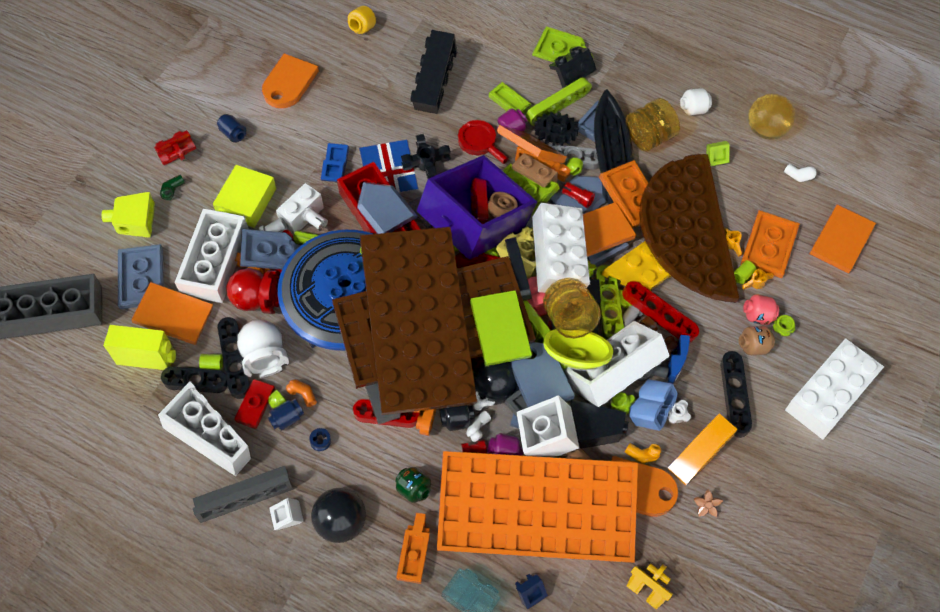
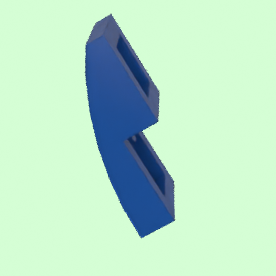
[321,143,349,182]
[668,335,690,384]

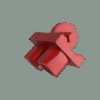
[154,130,196,165]

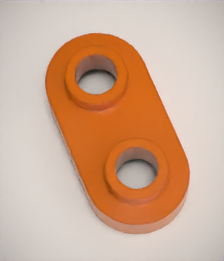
[416,409,437,436]

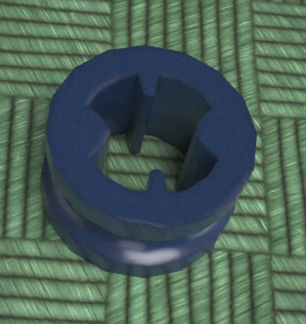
[309,428,331,451]

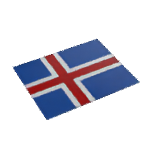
[359,139,418,193]

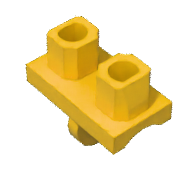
[627,563,673,609]

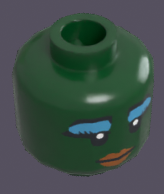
[395,467,431,503]

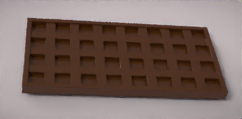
[360,227,477,415]
[332,256,536,389]

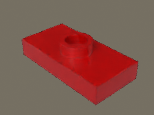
[234,379,275,429]

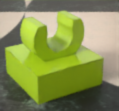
[706,141,730,166]

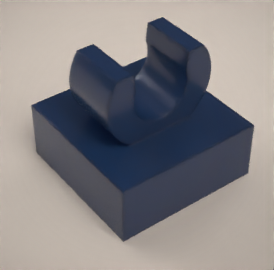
[515,574,548,610]

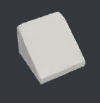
[270,498,303,530]

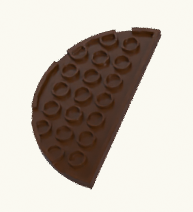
[639,154,740,303]

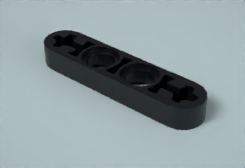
[217,317,250,399]
[720,351,752,438]

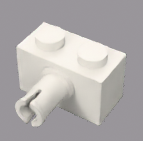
[276,183,328,234]

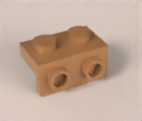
[512,153,558,188]

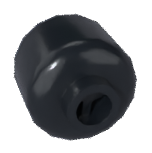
[439,405,475,431]

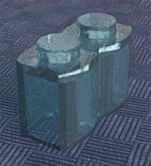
[442,568,501,612]

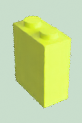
[213,165,277,228]
[103,325,176,370]

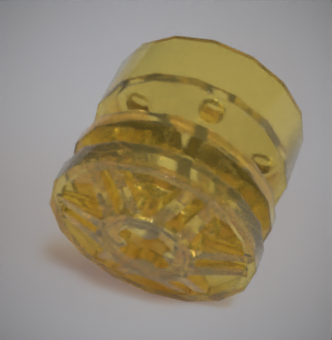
[626,98,680,152]
[543,278,601,339]

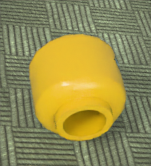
[348,5,376,34]

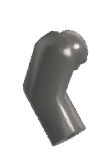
[638,365,669,381]

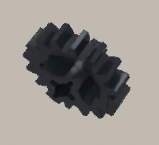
[534,112,579,146]

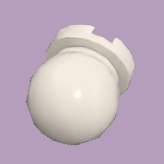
[237,319,289,377]

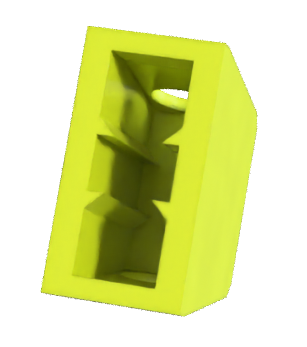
[102,192,155,238]

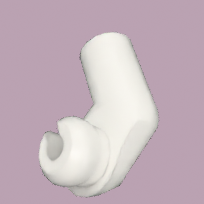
[784,164,817,182]
[466,411,491,442]

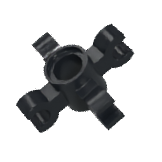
[401,134,451,179]

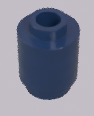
[217,114,246,143]
[268,399,304,431]

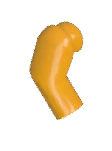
[624,443,661,463]

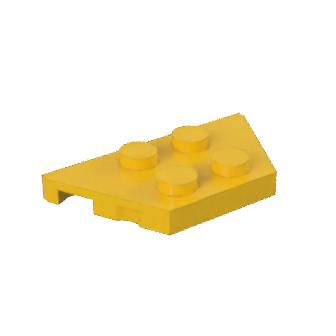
[602,241,671,291]

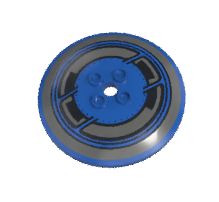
[278,229,373,351]

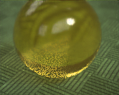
[748,94,795,140]

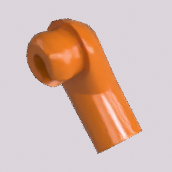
[286,379,317,407]

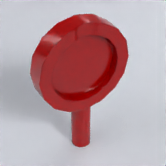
[458,120,508,164]

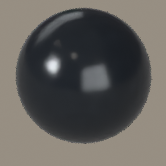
[472,357,519,404]
[311,488,366,543]

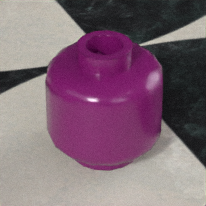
[497,108,528,131]
[487,433,523,456]

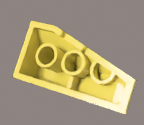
[496,227,537,279]

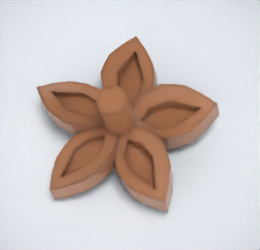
[694,489,723,517]

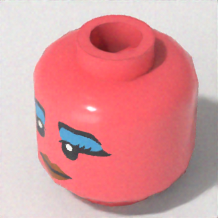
[743,294,779,325]

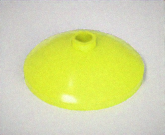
[543,328,613,369]

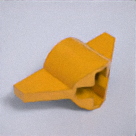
[724,227,742,257]
[742,269,774,290]

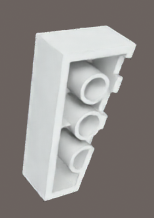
[158,382,251,476]

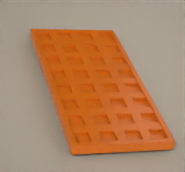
[437,451,638,563]

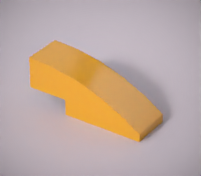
[668,413,737,486]

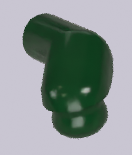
[160,175,185,200]

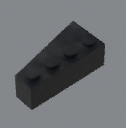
[410,30,458,114]

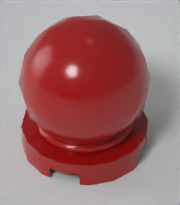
[226,268,280,314]

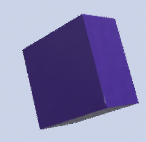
[417,155,537,260]

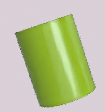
[734,260,757,284]
[199,354,223,370]

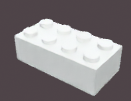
[532,203,590,297]
[175,209,249,303]
[564,321,669,407]
[785,338,884,439]

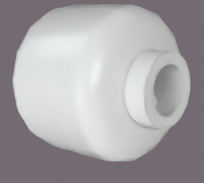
[680,88,712,116]

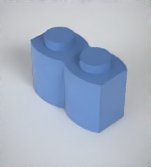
[629,379,678,431]

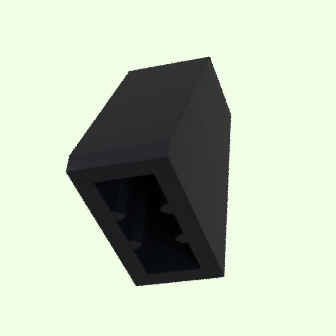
[570,400,629,449]

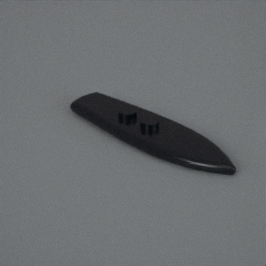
[594,89,634,205]

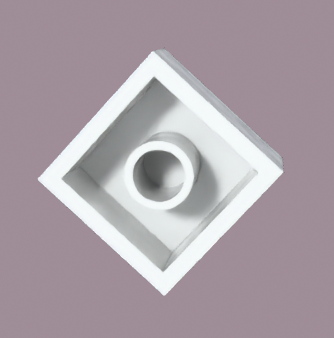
[517,395,579,458]

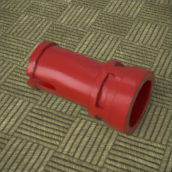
[562,182,595,208]

